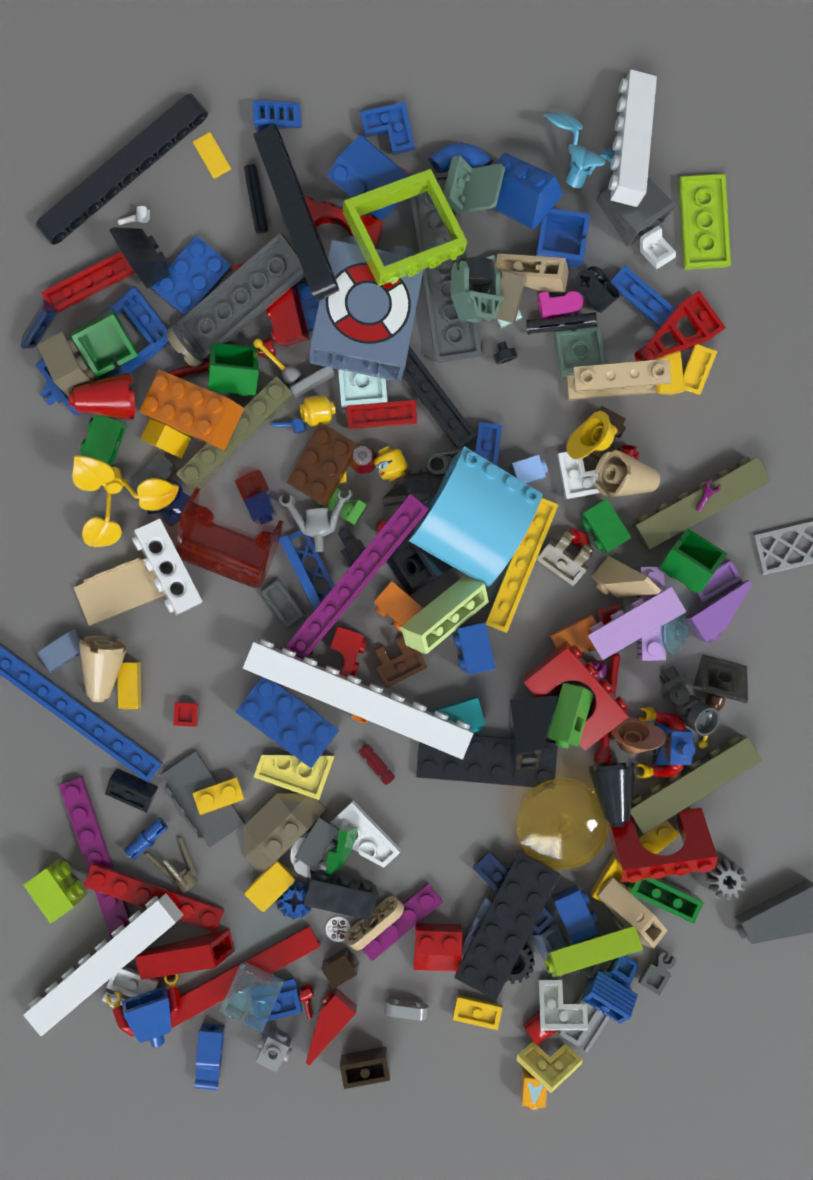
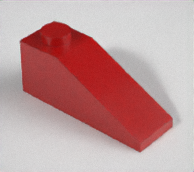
[306,987,357,1066]

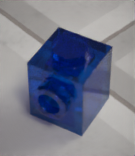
[244,491,277,525]

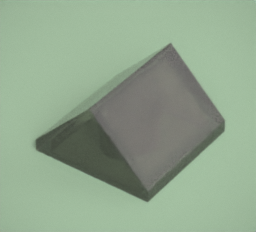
[693,654,748,703]

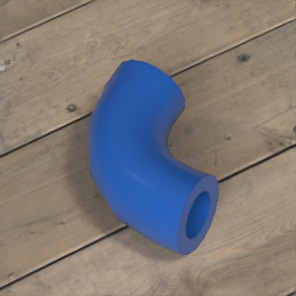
[428,142,493,173]

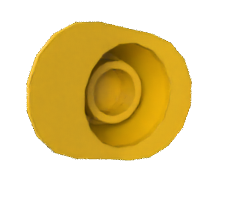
[566,411,618,460]

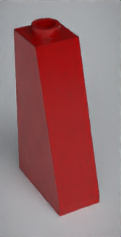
[135,929,235,980]

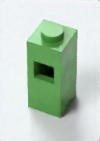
[547,683,594,749]

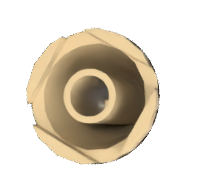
[595,450,660,498]
[79,636,127,702]

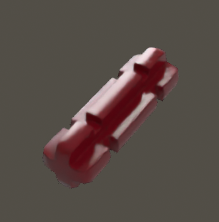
[358,744,395,785]

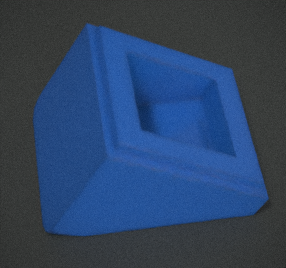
[607,955,639,985]

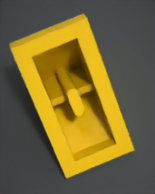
[140,419,192,459]

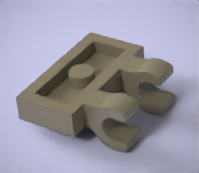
[536,530,593,586]

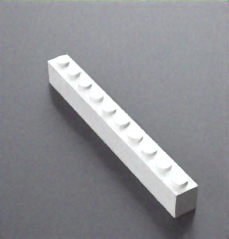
[243,639,473,759]

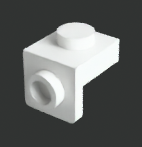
[640,226,676,269]

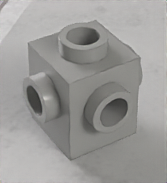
[256,1028,292,1073]

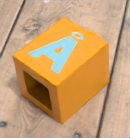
[520,1069,547,1110]

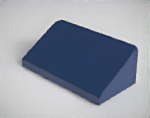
[21,300,58,349]

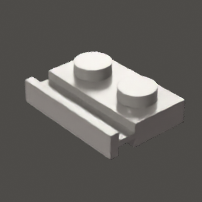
[558,993,609,1053]

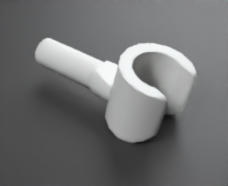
[118,206,150,225]

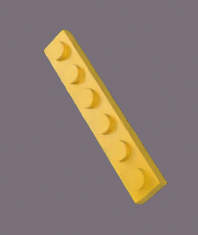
[485,498,559,633]

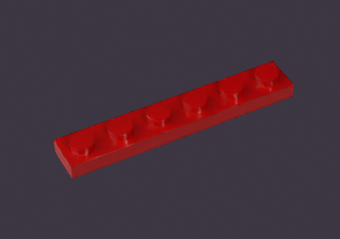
[83,862,224,933]

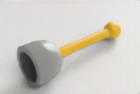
[253,339,302,386]

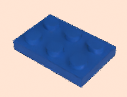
[152,235,232,316]

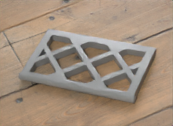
[753,521,813,575]

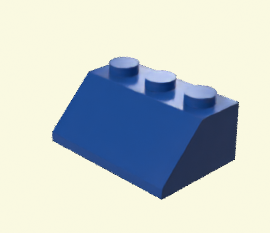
[327,135,410,221]
[492,152,563,230]

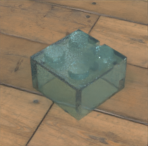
[219,962,286,1032]

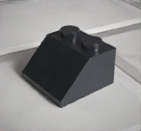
[109,227,170,289]
[387,540,453,595]

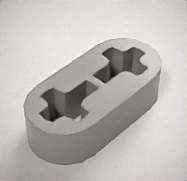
[384,998,429,1020]

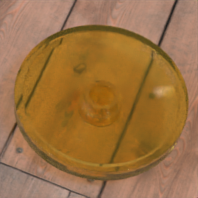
[516,778,610,870]

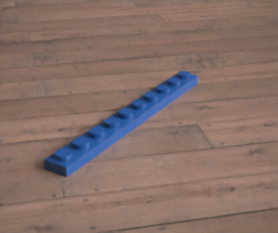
[0,644,163,782]

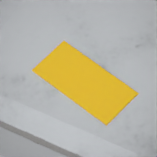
[193,132,231,179]

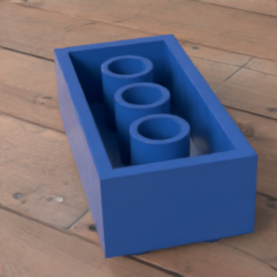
[236,677,339,769]

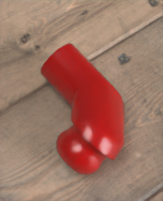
[567,528,592,556]

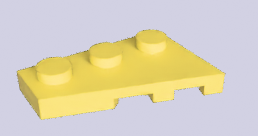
[254,755,335,800]

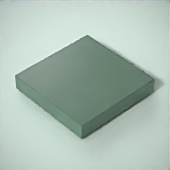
[554,326,606,377]

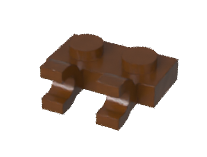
[375,635,428,688]

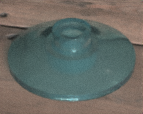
[661,615,689,655]

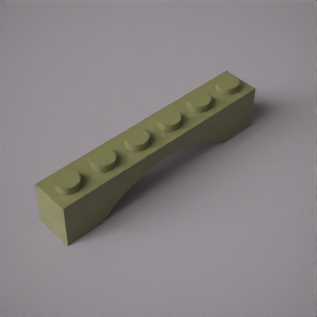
[176,376,295,493]

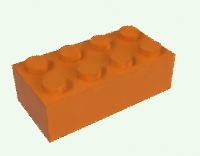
[139,370,245,451]

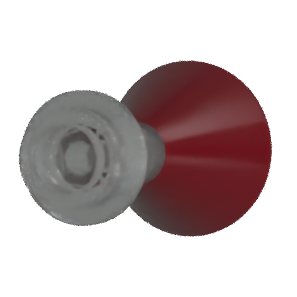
[350,446,377,474]

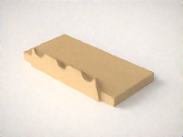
[73,557,165,626]

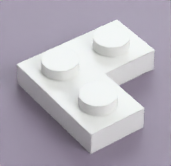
[557,452,599,500]
[539,980,588,1030]

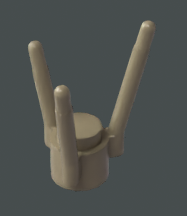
[145,837,198,893]

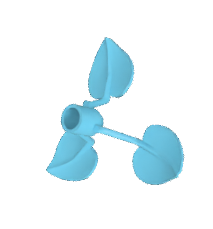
[543,112,615,189]

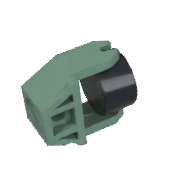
[451,257,504,323]

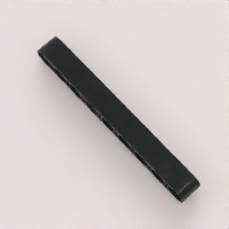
[36,94,208,245]
[253,123,340,302]

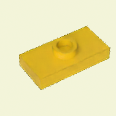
[683,344,717,395]

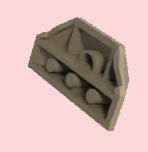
[243,793,326,874]

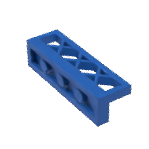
[279,530,347,610]

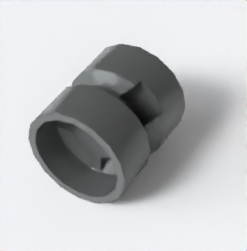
[675,695,720,736]

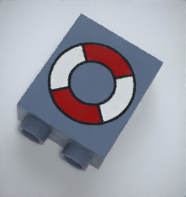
[310,236,424,382]

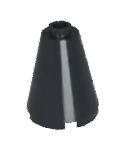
[588,762,636,827]

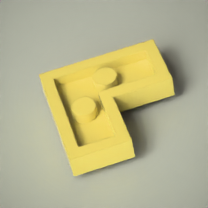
[516,1041,583,1093]

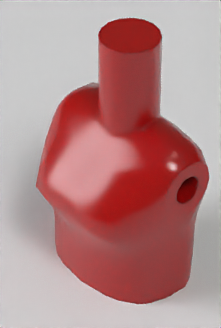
[523,1010,558,1045]

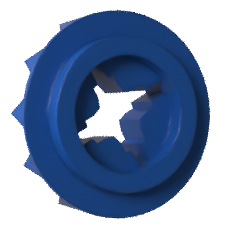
[277,881,312,920]

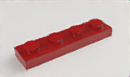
[41,251,135,314]

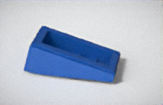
[253,100,301,130]

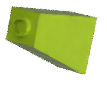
[544,926,643,977]

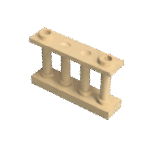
[566,359,671,400]

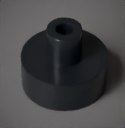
[493,341,518,365]

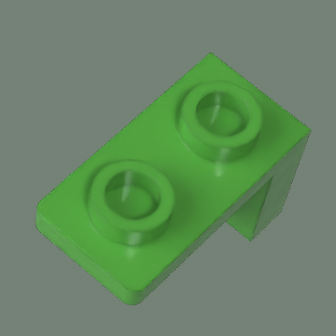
[318,488,367,526]

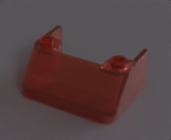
[176,488,284,588]

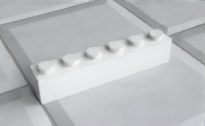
[608,69,657,207]

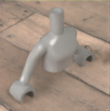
[279,489,354,552]

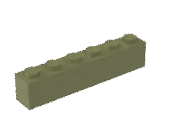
[632,457,772,550]
[630,734,762,834]

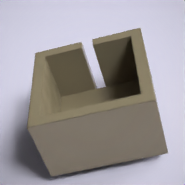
[37,332,98,396]

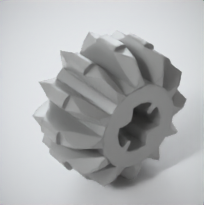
[706,859,747,900]

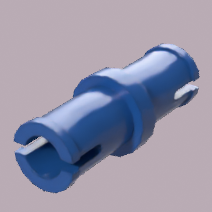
[124,818,168,860]

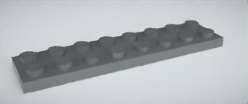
[410,172,482,363]

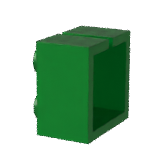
[71,308,138,378]
[208,342,259,396]
[659,528,728,595]

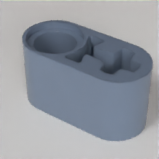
[37,630,81,673]

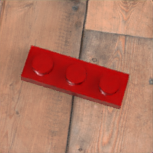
[346,400,417,430]

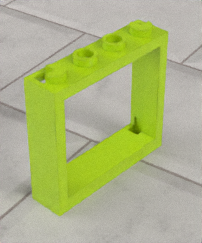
[343,169,468,287]

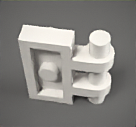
[102,966,160,1008]

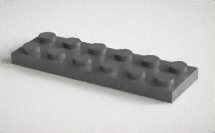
[177,233,305,361]

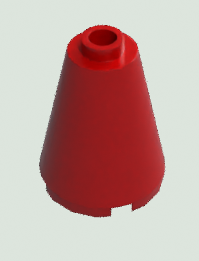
[68,373,135,420]

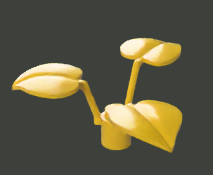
[72,455,179,547]

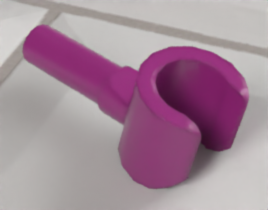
[695,480,721,512]

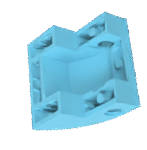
[409,446,543,587]

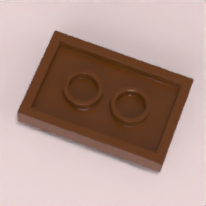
[287,422,360,506]

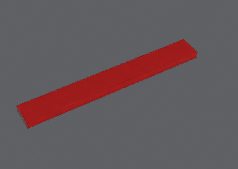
[171,925,321,1029]

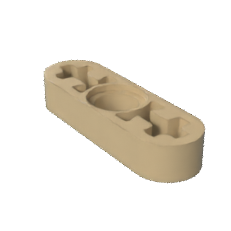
[345,896,404,951]

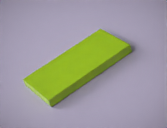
[678,174,731,270]

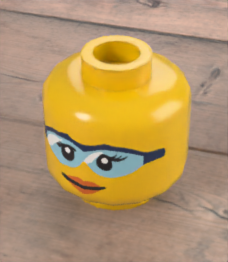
[374,446,408,482]

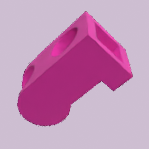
[537,291,583,319]

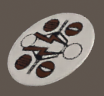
[326,917,351,942]

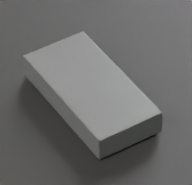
[290,367,335,399]

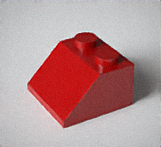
[414,923,462,972]

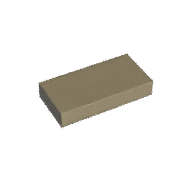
[496,271,527,323]

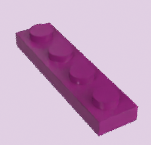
[362,883,443,961]

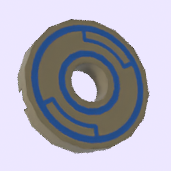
[166,325,204,367]

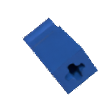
[194,1023,225,1090]

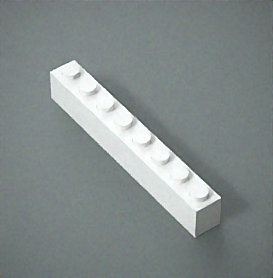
[24,894,183,1036]

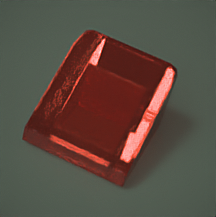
[235,470,269,501]

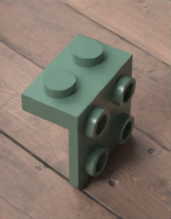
[443,155,505,214]

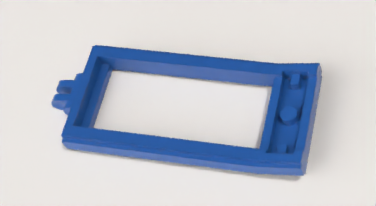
[36,286,170,415]

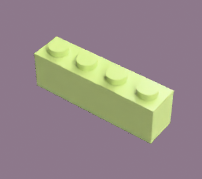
[401,576,489,654]

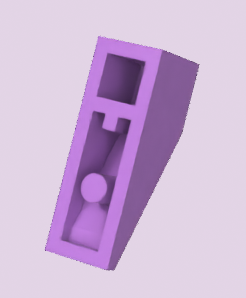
[686,580,752,643]

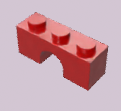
[330,626,367,677]

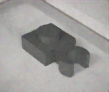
[638,949,676,996]

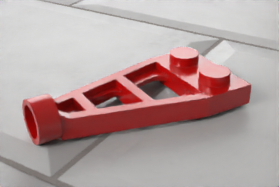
[634,291,726,362]

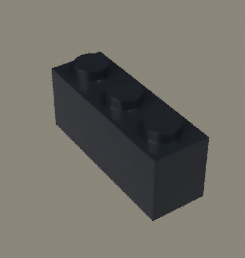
[302,870,379,920]

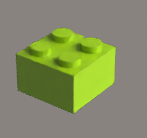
[23,858,87,924]

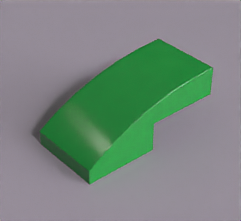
[326,825,358,875]

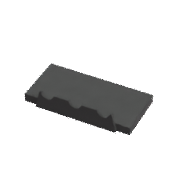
[161,751,245,847]

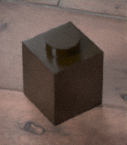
[321,948,359,989]

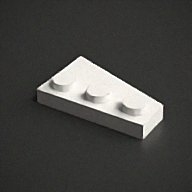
[330,800,401,868]

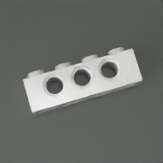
[132,519,203,616]

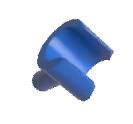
[273,419,306,434]

